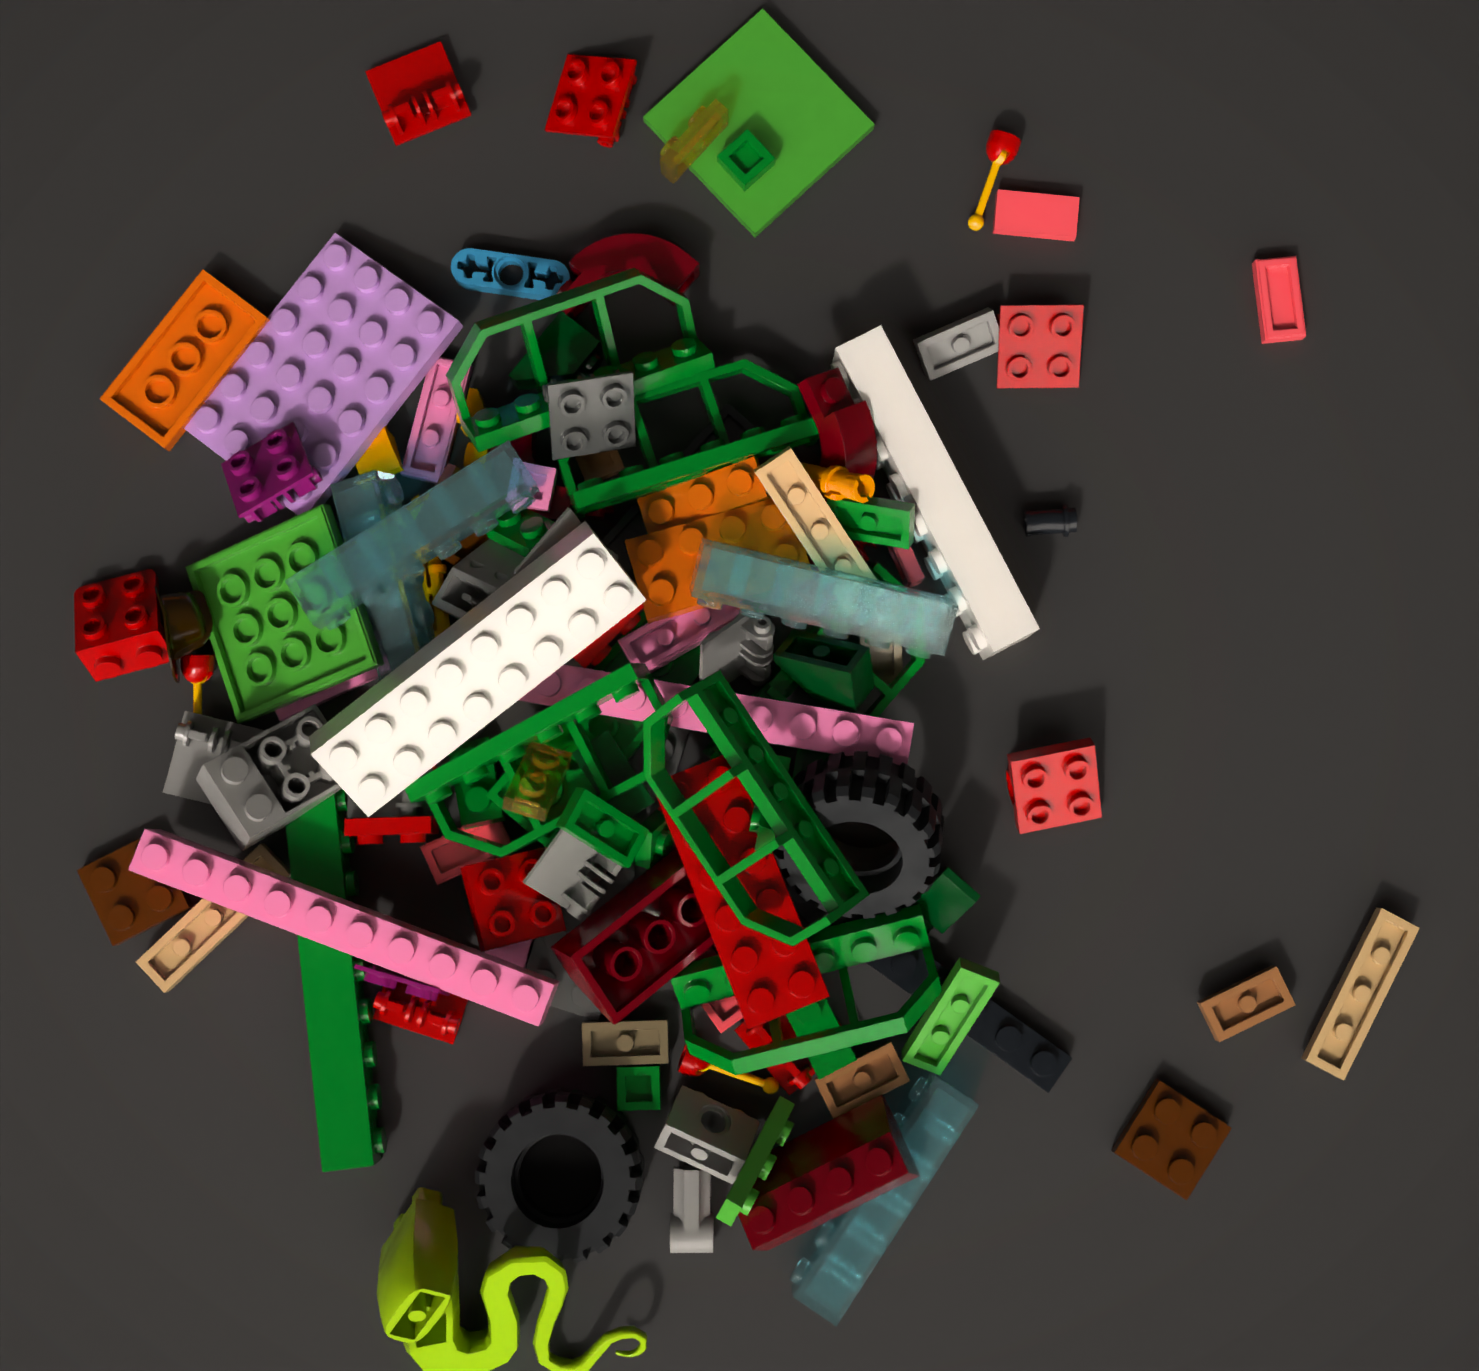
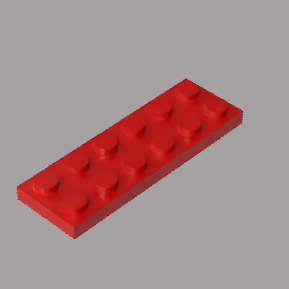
[655,755,830,1030]

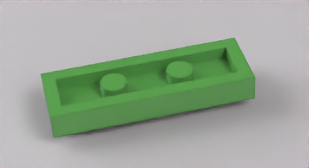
[901,957,1000,1075]
[716,1096,795,1226]

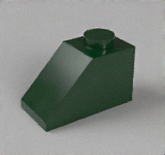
[509,311,603,390]
[773,629,874,713]
[911,866,981,934]

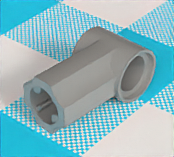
[670,1165,714,1253]

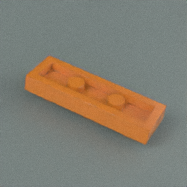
[637,456,771,534]

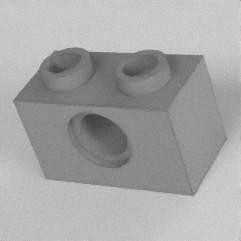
[654,1085,760,1184]

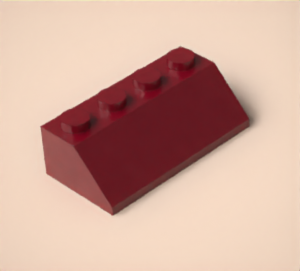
[550,848,714,1025]
[736,1095,921,1251]

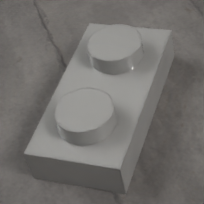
[913,307,999,381]

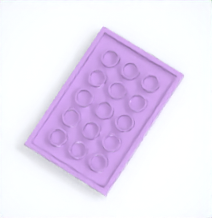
[184,233,463,515]

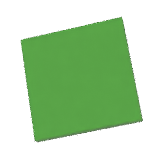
[643,8,875,238]
[186,504,385,724]

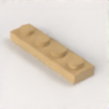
[753,446,884,614]
[136,843,291,993]
[1301,907,1420,1080]

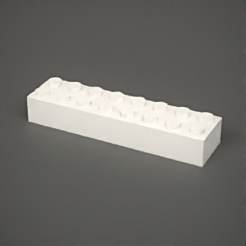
[830,325,1040,660]
[309,521,646,817]

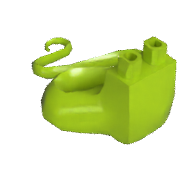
[377,1187,647,1371]

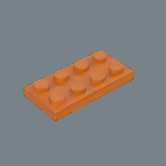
[100,269,270,452]
[625,498,813,624]

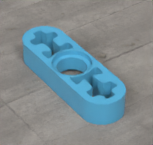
[451,248,571,300]

